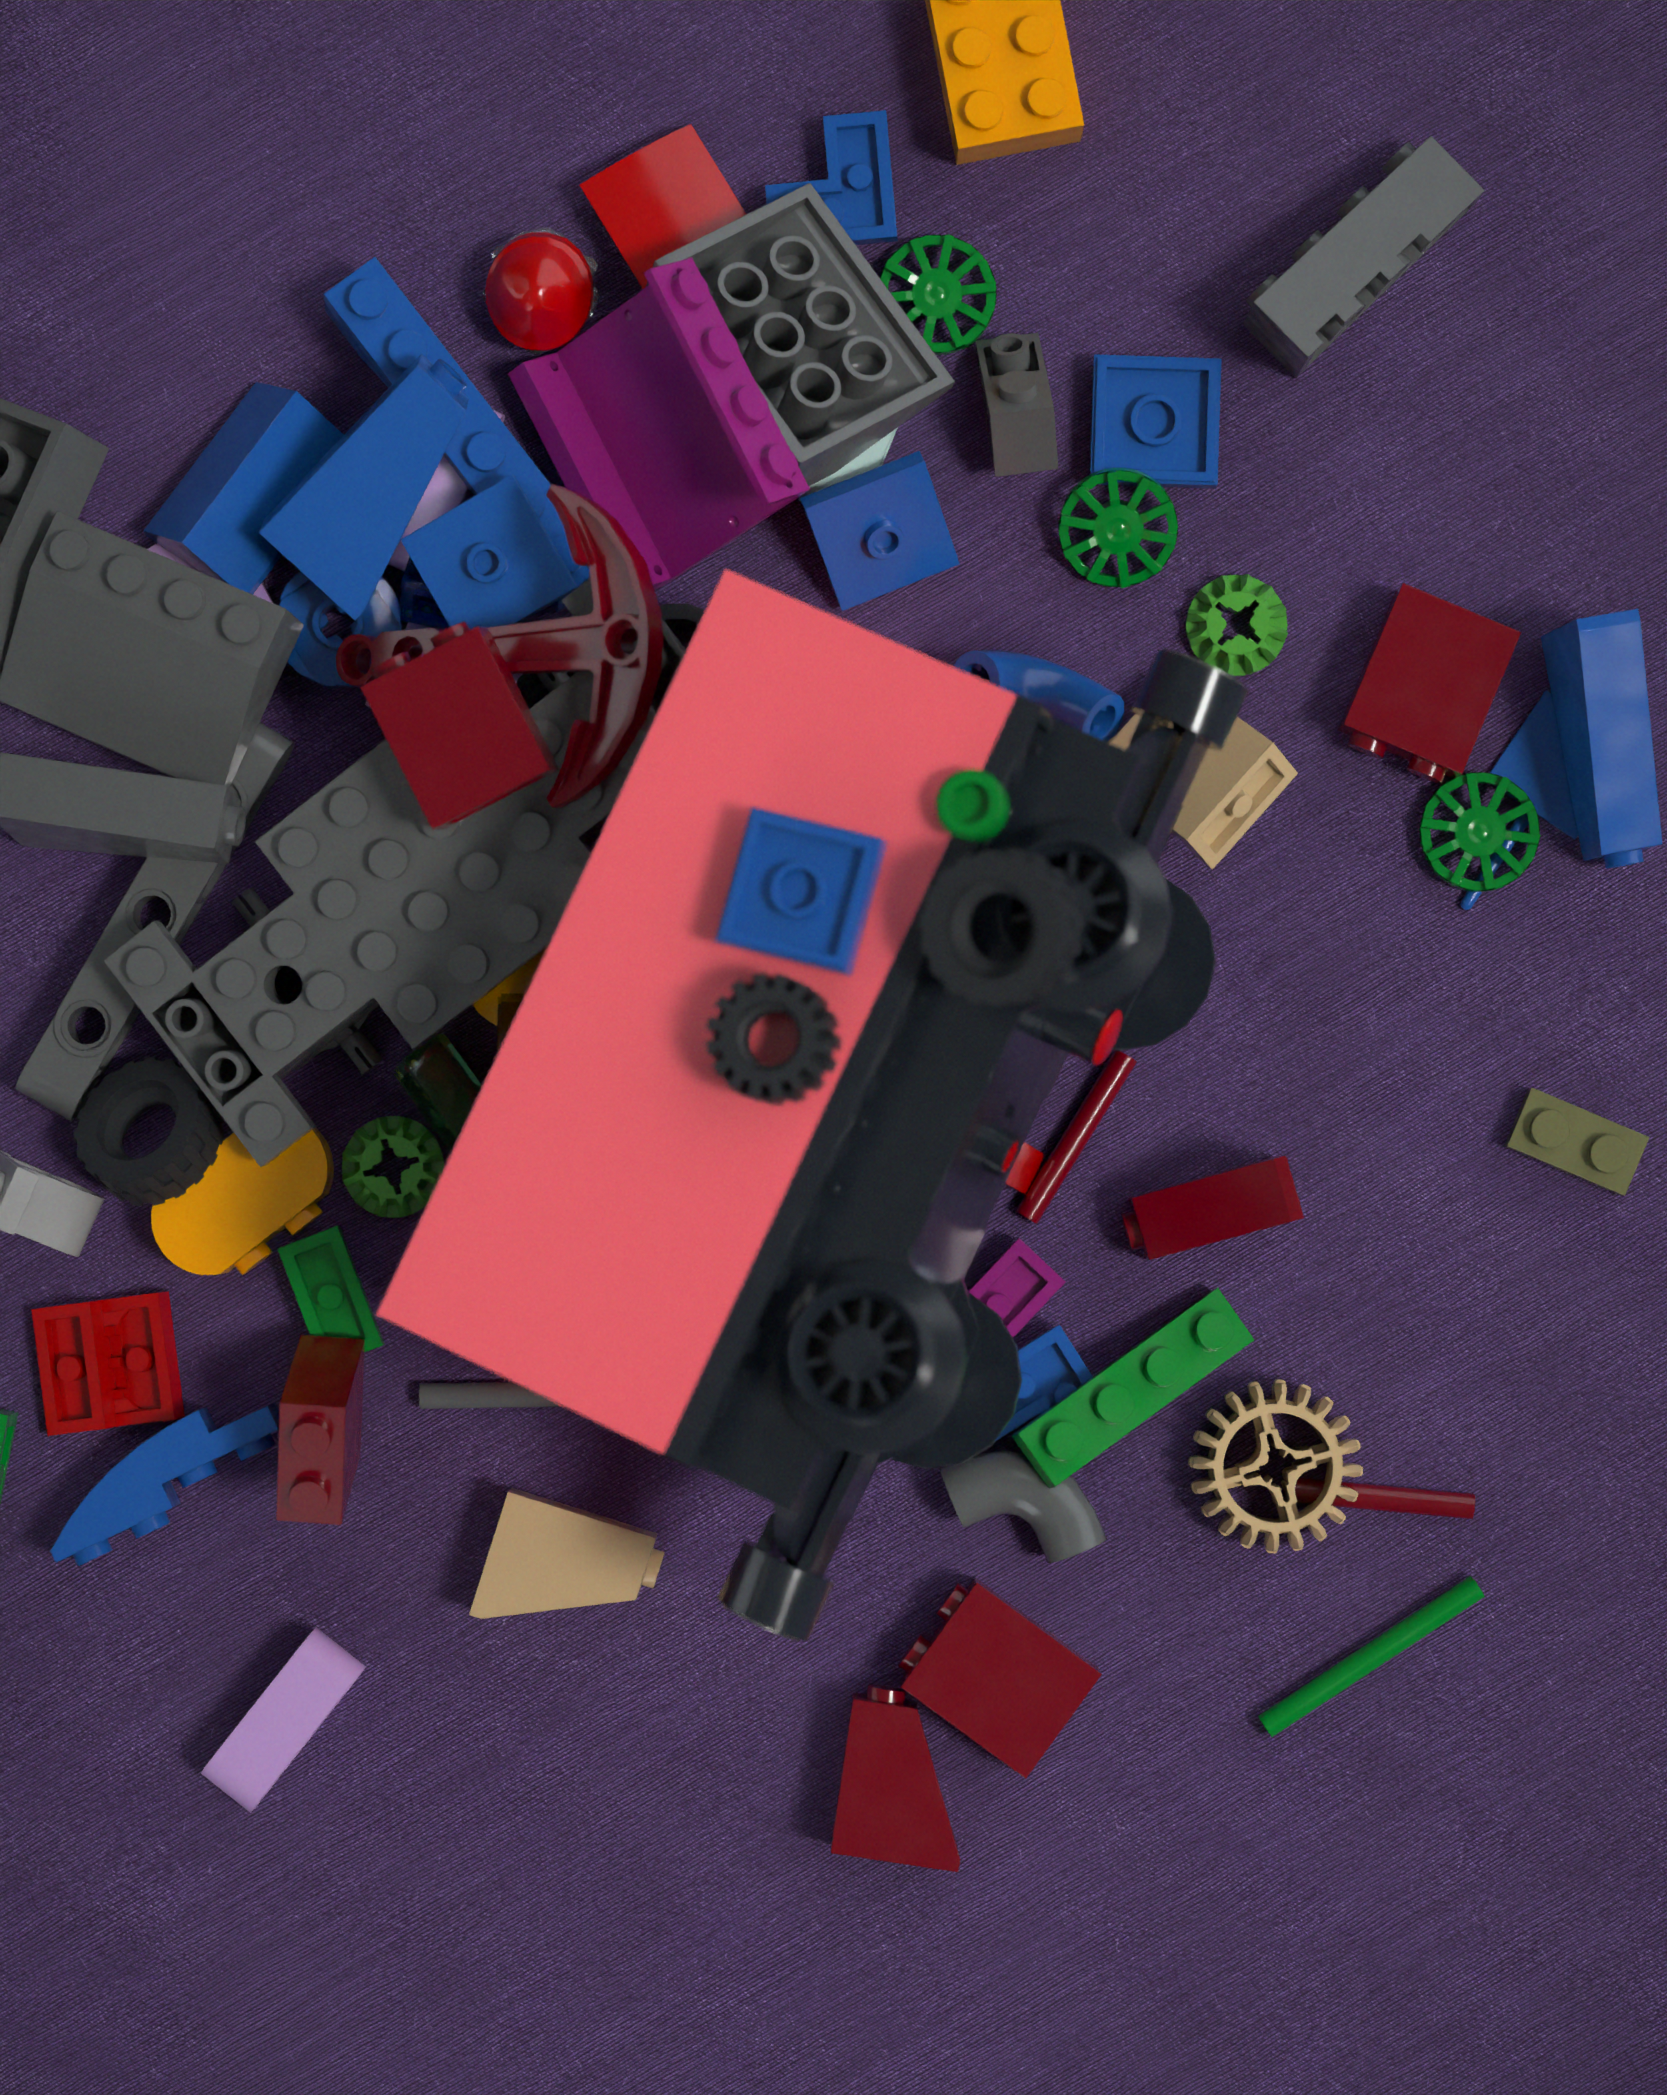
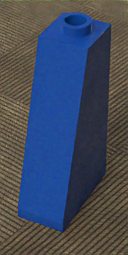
[259,354,469,620]
[1541,609,1662,869]

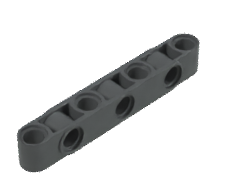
[15,722,295,1122]

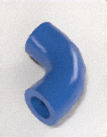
[953,650,1124,742]

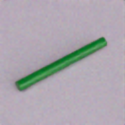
[1258,1575,1485,1737]

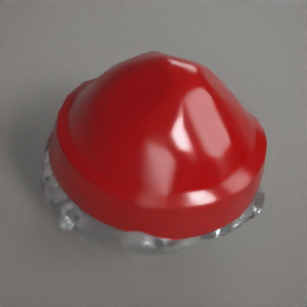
[482,227,600,354]

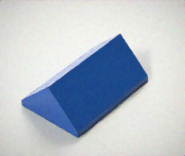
[143,382,344,595]

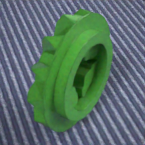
[1186,574,1288,676]
[342,1116,444,1218]

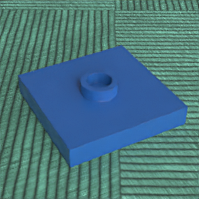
[1089,354,1222,489]
[800,451,960,611]
[400,474,578,630]
[715,807,888,977]

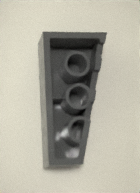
[1243,136,1485,378]

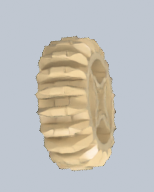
[1188,1379,1363,1553]

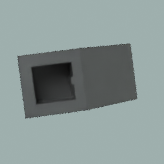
[976,333,1058,477]

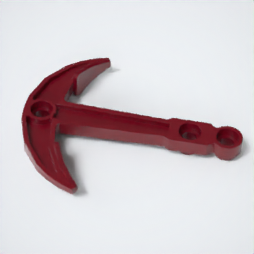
[336,484,663,809]

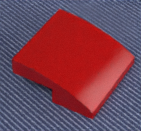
[579,124,747,289]
[31,1291,185,1436]

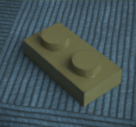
[1504,1087,1650,1196]

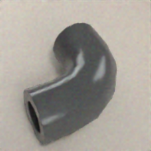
[940,1450,1107,1563]

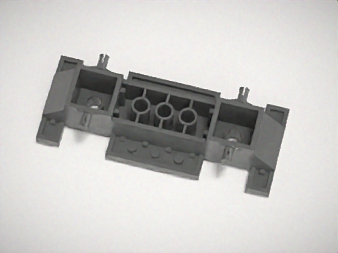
[104,578,687,1167]

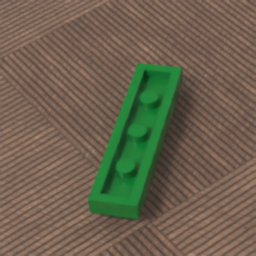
[1012,1288,1254,1488]

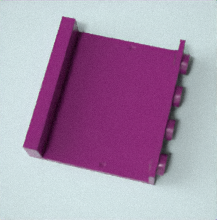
[508,257,810,589]

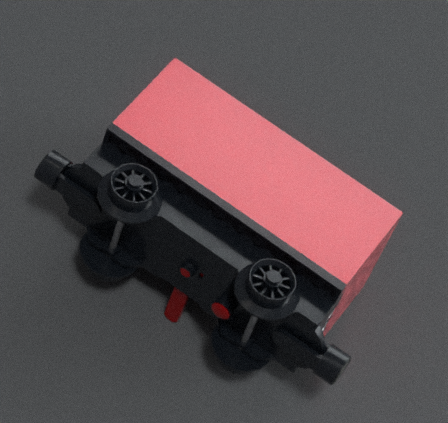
[376,569,1248,1642]

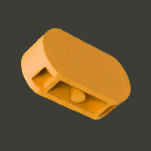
[151,1128,334,1275]

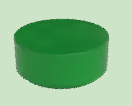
[936,769,1009,842]

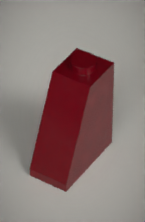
[1121,1155,1304,1260]
[830,1685,960,1872]

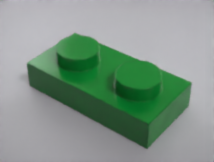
[278,1226,385,1353]

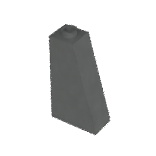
[0,753,246,864]

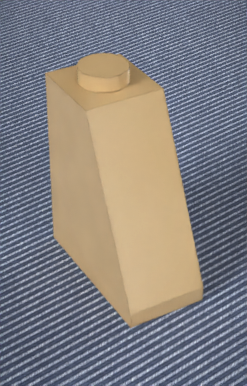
[469,1488,665,1619]

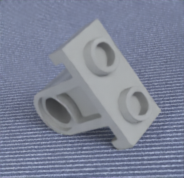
[0,1150,105,1257]

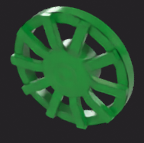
[880,235,997,355]
[1058,468,1178,589]
[1419,772,1541,892]

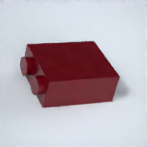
[1337,583,1522,784]
[361,622,560,830]
[276,1335,365,1525]
[898,1578,1102,1779]

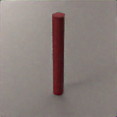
[1016,1050,1137,1224]
[1282,1478,1475,1519]

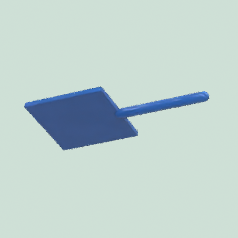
[1460,690,1578,910]

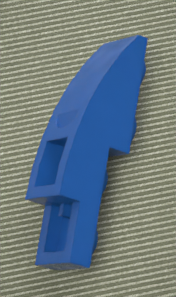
[50,1403,280,1566]

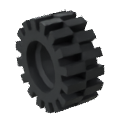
[706,973,841,1105]

